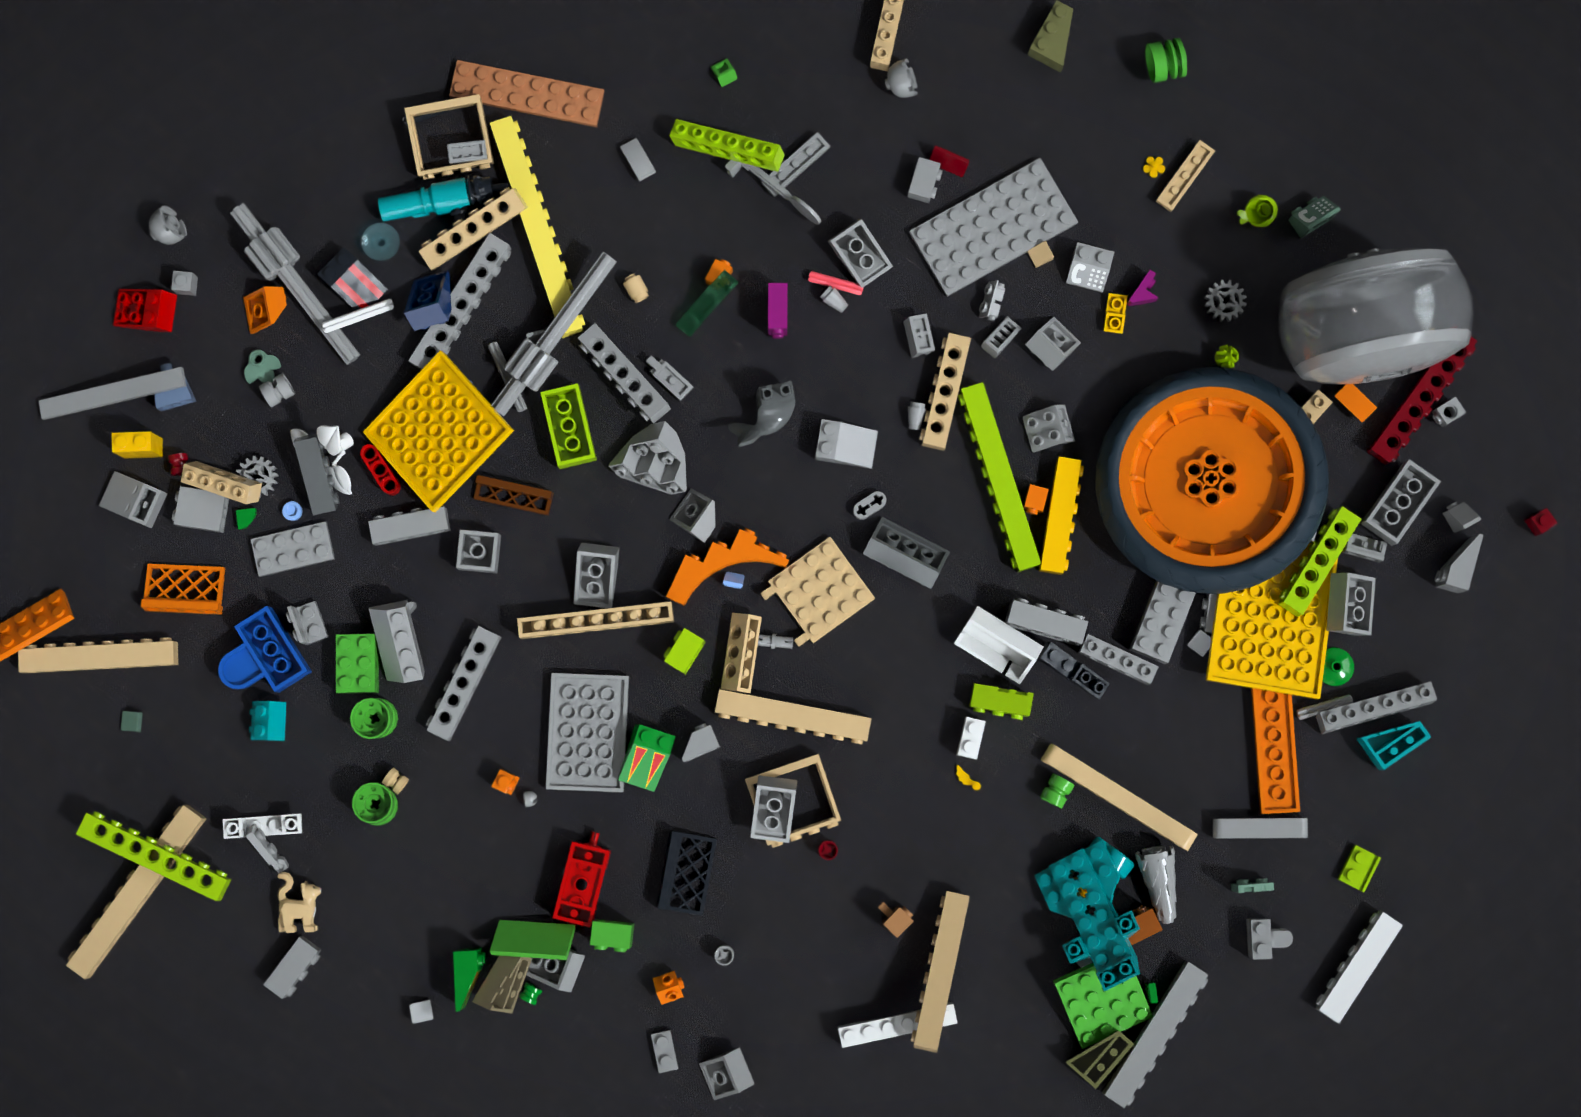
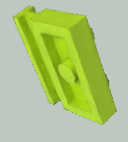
[1338,845,1381,892]

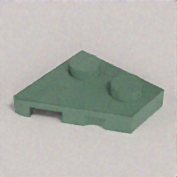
[1231,878,1274,893]

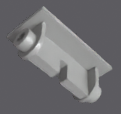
[979,280,1005,321]

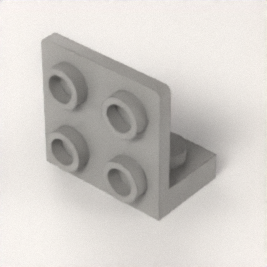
[1023,405,1075,452]
[286,601,329,645]

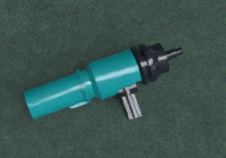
[378,175,509,222]

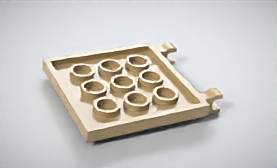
[761,537,875,647]

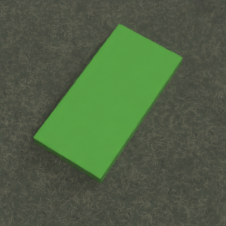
[490,920,576,960]

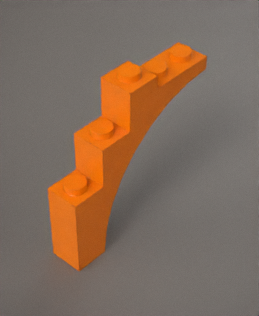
[666,528,789,606]

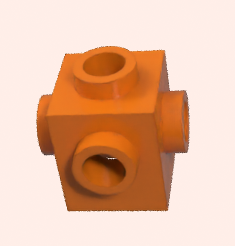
[653,971,685,1005]

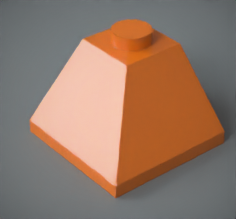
[243,287,287,334]

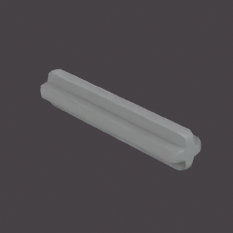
[1296,695,1353,720]

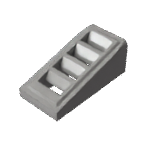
[981,316,1022,358]

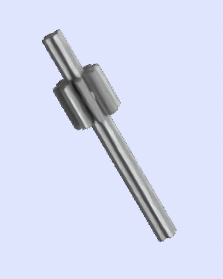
[230,203,360,365]
[492,252,617,416]

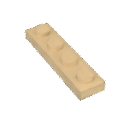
[1156,140,1215,212]

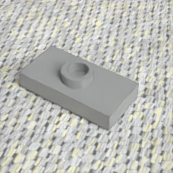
[447,140,488,164]

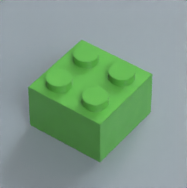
[590,919,634,952]

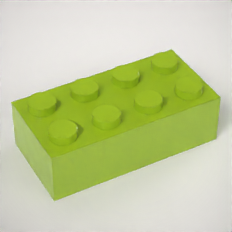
[540,383,597,469]

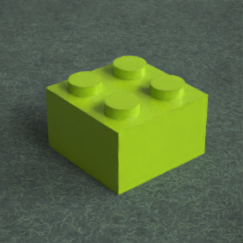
[663,628,705,675]

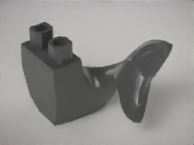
[728,381,796,447]

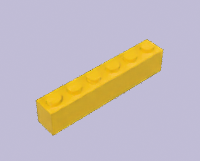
[1039,457,1084,575]

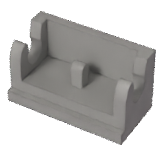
[903,314,935,358]
[1342,534,1387,563]

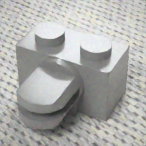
[1246,918,1293,959]

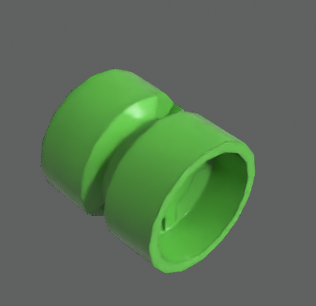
[1040,773,1075,809]

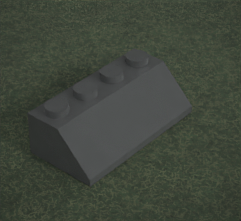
[863,517,950,589]

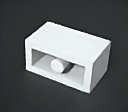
[956,717,986,759]

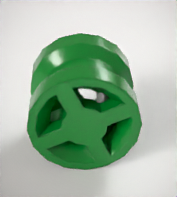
[518,982,543,1005]

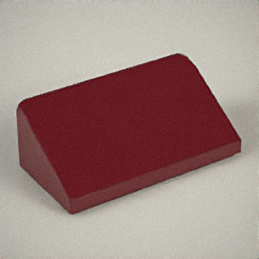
[930,145,970,177]

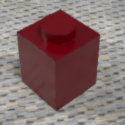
[1524,507,1558,536]

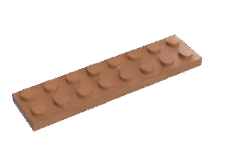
[449,60,605,127]

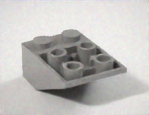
[99,471,168,528]

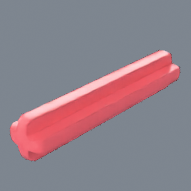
[808,271,864,295]

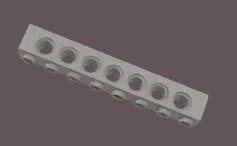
[408,233,511,370]

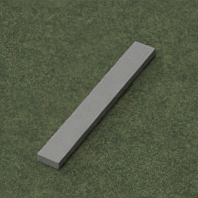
[39,367,187,420]

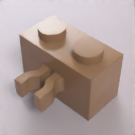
[878,902,913,938]

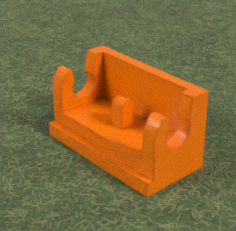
[1334,384,1377,423]

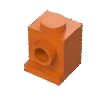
[491,769,520,795]

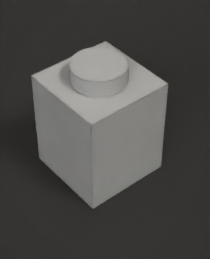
[171,271,198,296]

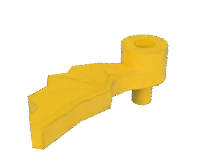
[956,765,981,790]

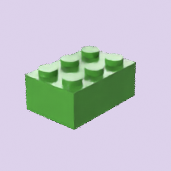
[336,634,379,694]

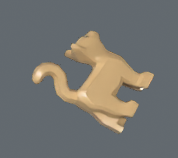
[277,872,321,933]

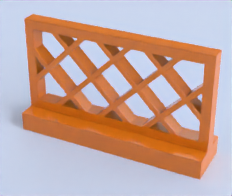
[141,564,225,615]

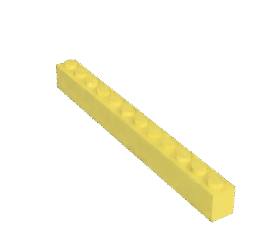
[490,116,586,338]

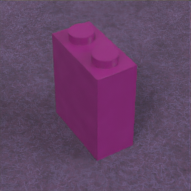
[768,283,788,339]

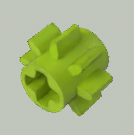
[1215,345,1239,368]

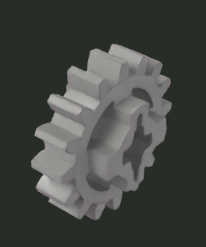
[1204,280,1247,322]
[236,456,279,498]

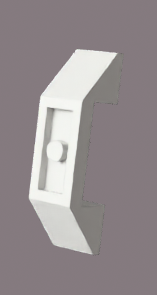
[223,814,302,839]

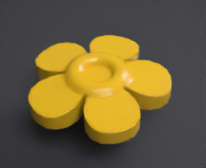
[1143,157,1165,178]

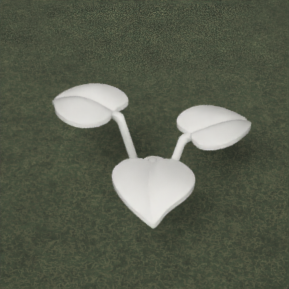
[290,425,354,495]

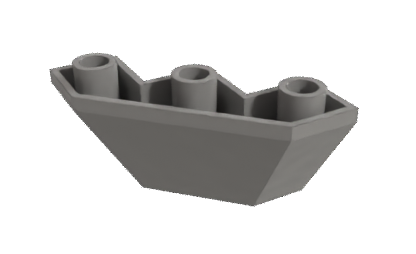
[609,421,687,495]

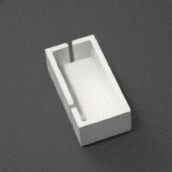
[954,606,1043,684]

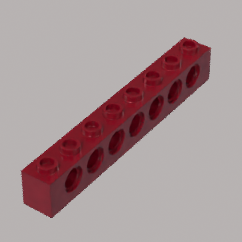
[1367,328,1477,465]

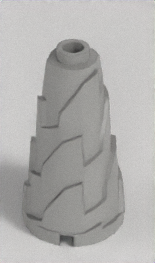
[1135,845,1177,924]

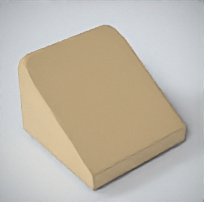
[1028,241,1054,268]

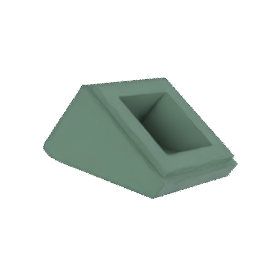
[121,711,143,732]

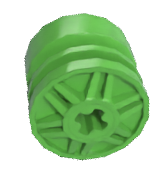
[1145,37,1187,83]
[350,698,398,739]
[352,783,398,825]

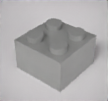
[456,530,501,573]

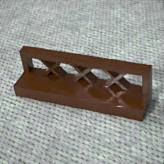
[474,475,554,516]

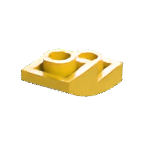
[1103,293,1128,334]

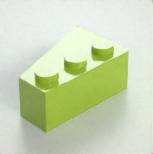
[969,683,1034,720]

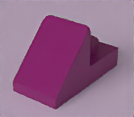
[1127,270,1158,306]

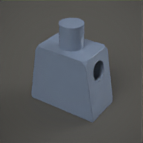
[155,363,196,411]

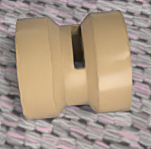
[382,767,409,795]

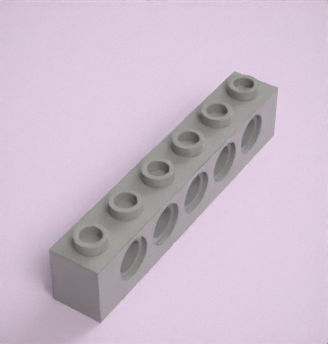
[578,323,671,424]
[426,626,501,741]
[1316,681,1437,734]

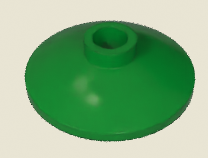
[1322,648,1354,686]

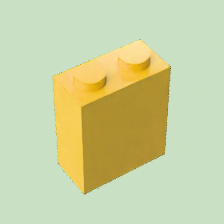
[112,432,163,458]

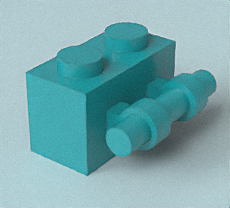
[249,701,286,741]

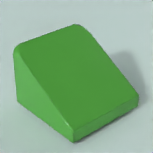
[711,59,738,87]

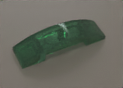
[676,269,739,337]

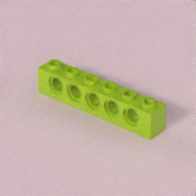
[669,119,785,172]
[1278,506,1361,617]

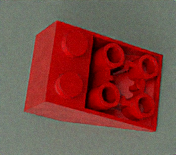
[113,289,177,332]

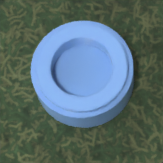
[282,501,303,521]

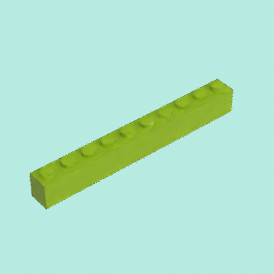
[958,382,1041,573]

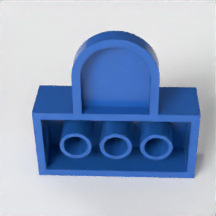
[218,606,312,693]

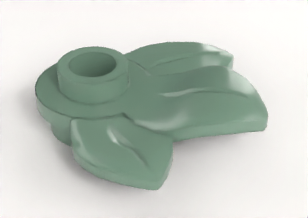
[244,350,281,384]

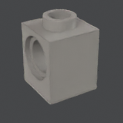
[1432,397,1466,427]

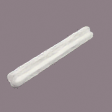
[322,299,394,333]

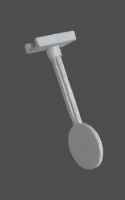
[725,160,821,225]

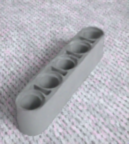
[1213,818,1308,838]

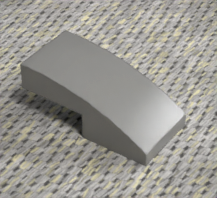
[620,138,656,181]

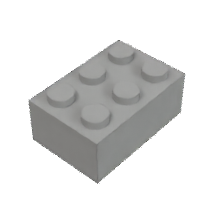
[1326,573,1376,636]

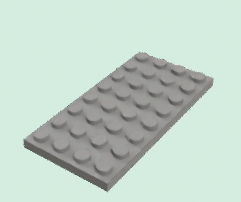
[909,158,1078,297]

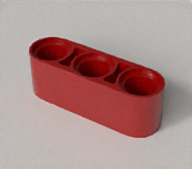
[360,444,401,496]

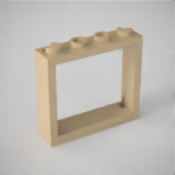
[405,94,494,180]
[745,754,841,848]

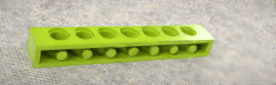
[76,811,231,901]

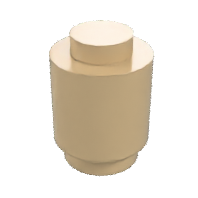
[623,273,649,303]

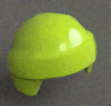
[1237,194,1278,227]

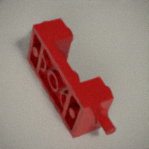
[553,832,612,928]

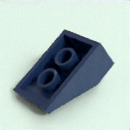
[404,270,452,331]

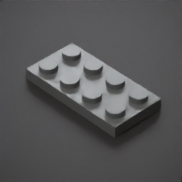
[251,522,335,577]

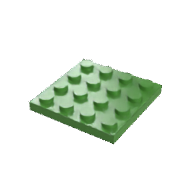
[1053,963,1153,1049]

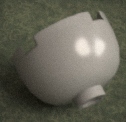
[885,58,918,98]
[149,205,187,245]

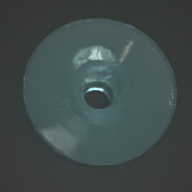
[361,223,400,261]

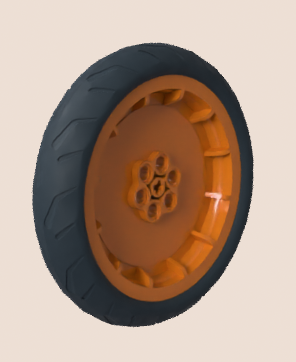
[1095,367,1329,594]

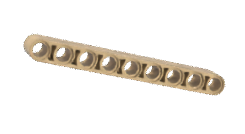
[1041,743,1198,851]

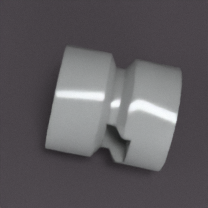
[259,373,295,407]

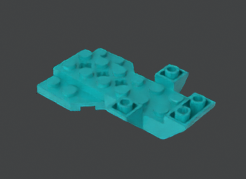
[1034,840,1140,991]

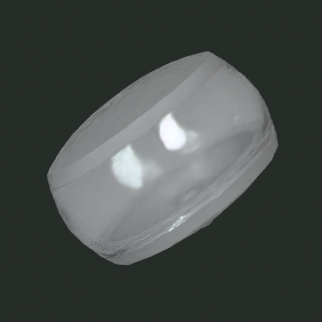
[1278,248,1474,384]

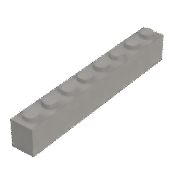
[1102,961,1208,1108]

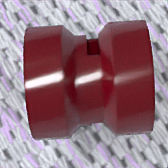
[168,453,188,476]
[818,840,838,860]

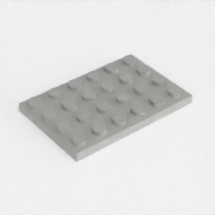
[546,673,629,792]

